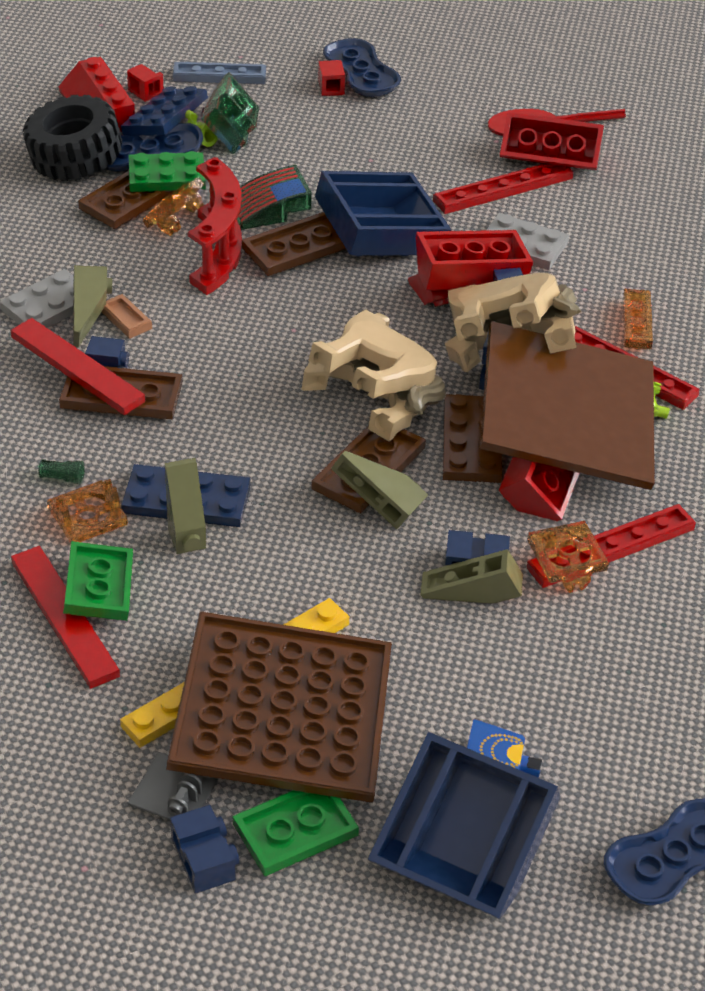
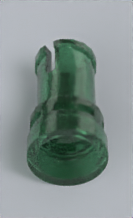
[38,459,85,484]

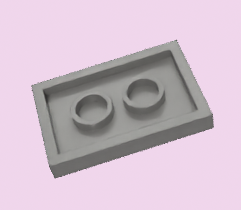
[487,213,569,270]
[0,269,74,328]

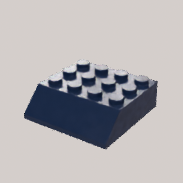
[315,171,451,257]
[368,732,560,920]

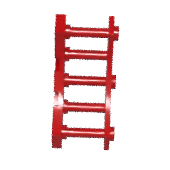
[188,157,242,295]

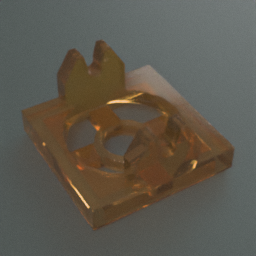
[142,178,205,236]
[47,479,128,543]
[527,520,609,593]

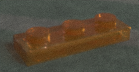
[623,289,653,349]

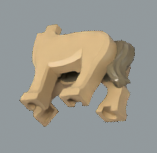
[445,273,581,372]
[302,310,446,441]

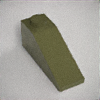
[73,265,112,348]
[331,451,428,529]
[165,458,206,554]
[420,549,523,604]

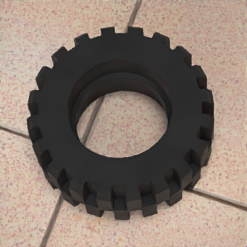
[23,95,122,181]

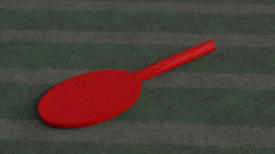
[488,109,626,136]

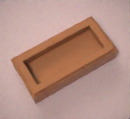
[102,294,152,339]

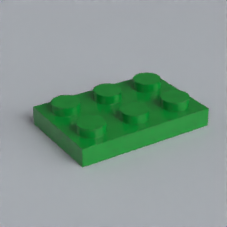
[129,151,206,192]
[63,541,133,621]
[233,790,359,877]

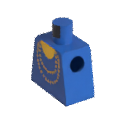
[467,719,542,778]

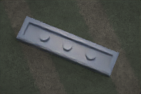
[173,62,266,84]

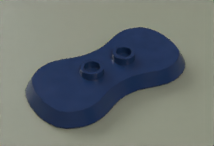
[323,38,401,97]
[106,123,203,172]
[604,799,705,906]

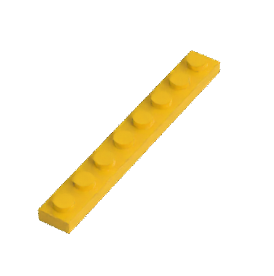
[120,598,350,748]

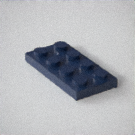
[121,86,208,135]
[121,464,251,527]

